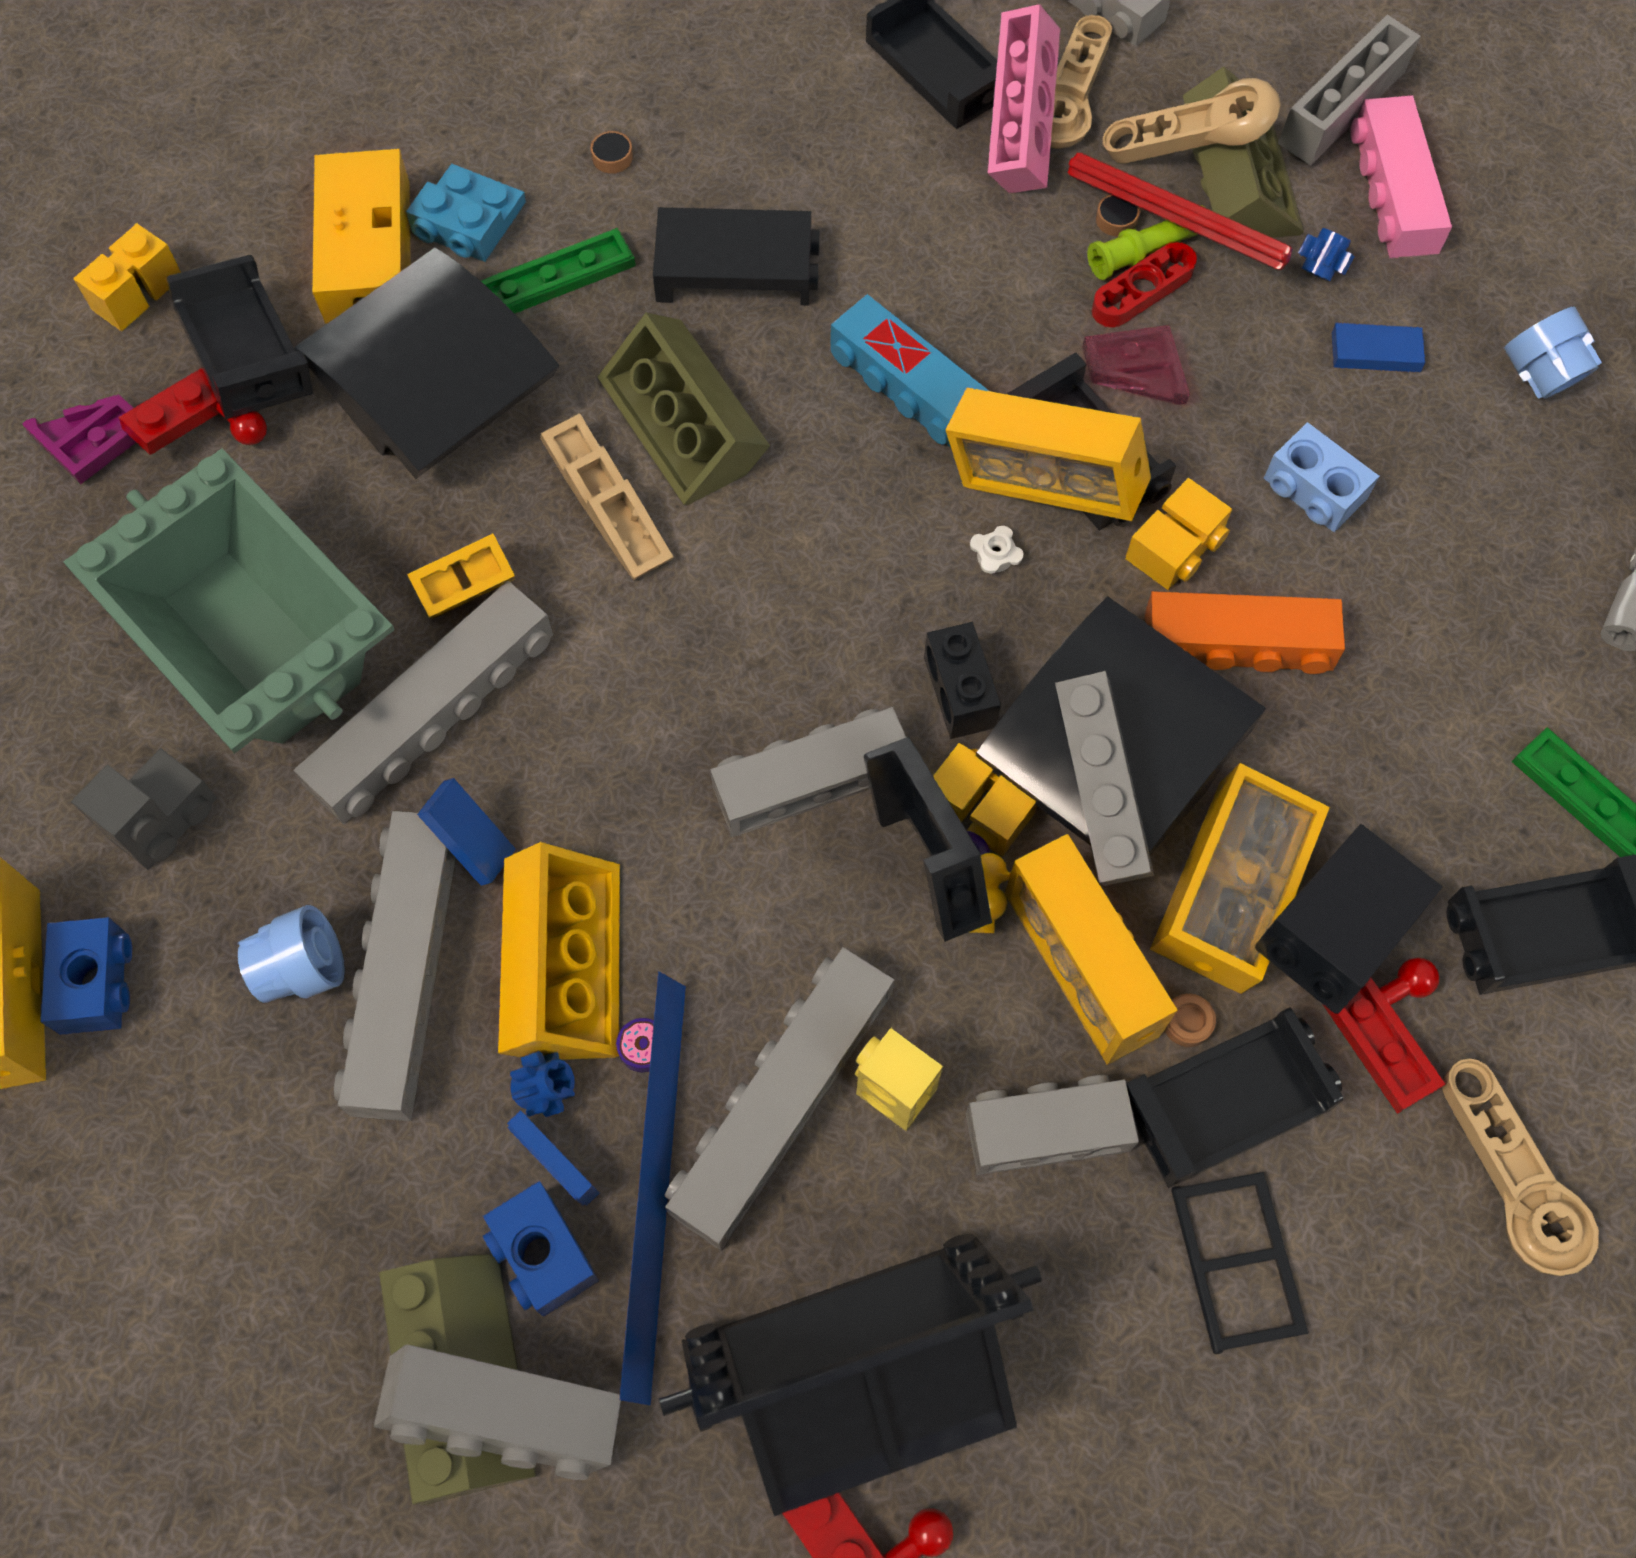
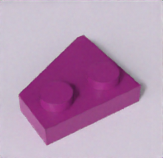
[22,394,136,484]

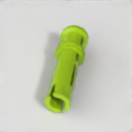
[1087,205,1206,280]

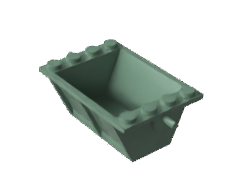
[63,448,395,754]

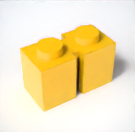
[73,223,181,331]
[1125,477,1232,590]
[933,743,1037,857]

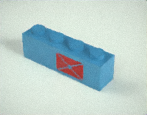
[830,294,989,448]

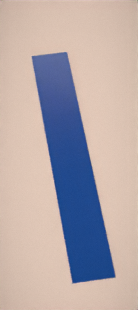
[620,971,686,1405]

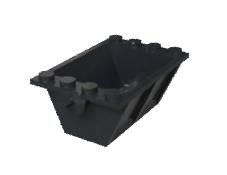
[659,1234,1042,1516]

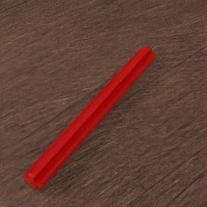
[1068,152,1293,270]

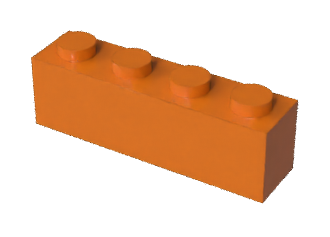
[1145,591,1345,674]

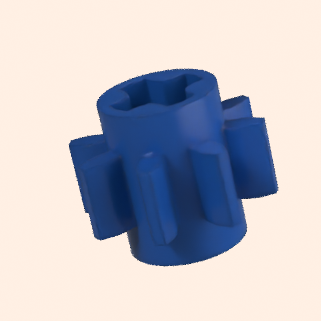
[1298,228,1355,282]
[510,1051,575,1117]

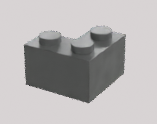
[70,748,217,870]

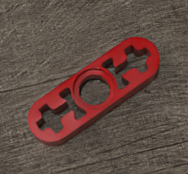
[1092,242,1197,328]

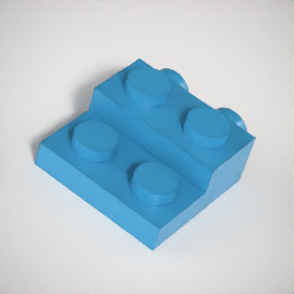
[406,163,526,262]

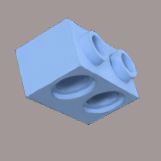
[1264,422,1379,532]

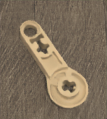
[1050,15,1112,149]
[1102,78,1281,164]
[1442,1059,1599,1276]

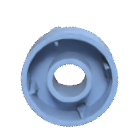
[1504,306,1602,399]
[238,905,345,1003]

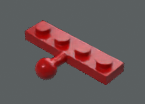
[118,368,267,455]
[1322,957,1446,1114]
[782,1492,954,1558]

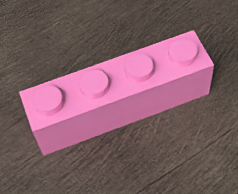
[1351,96,1452,258]

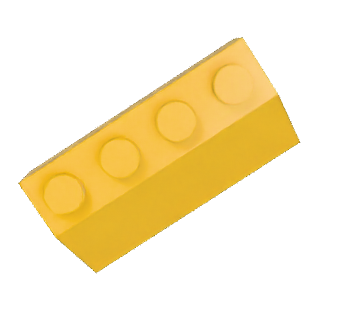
[498,842,620,1060]

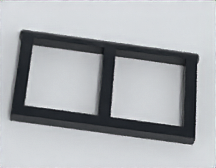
[1171,1172,1309,1354]

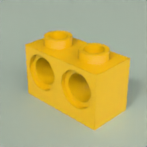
[407,533,515,620]

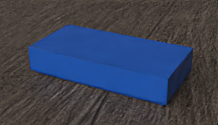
[1332,323,1425,372]
[417,778,516,886]
[507,1110,600,1206]

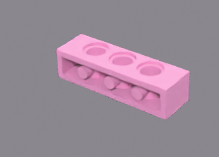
[988,4,1060,193]

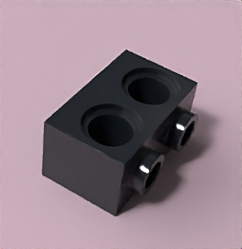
[924,622,1001,739]

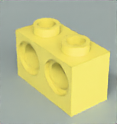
[855,1028,943,1131]

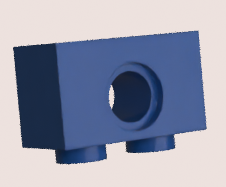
[40,917,132,1035]
[483,1181,599,1317]

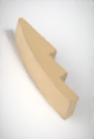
[541,413,673,580]

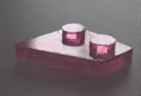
[1082,325,1190,405]

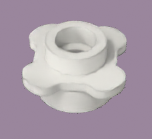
[970,526,1023,574]

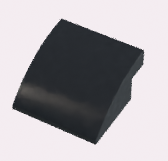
[294,248,560,479]
[975,596,1266,856]

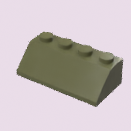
[1182,66,1304,238]
[598,312,770,505]
[379,1254,536,1505]

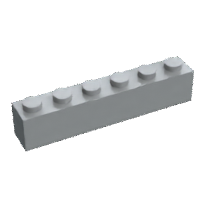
[293,581,553,825]
[334,811,456,1121]
[665,947,895,1251]

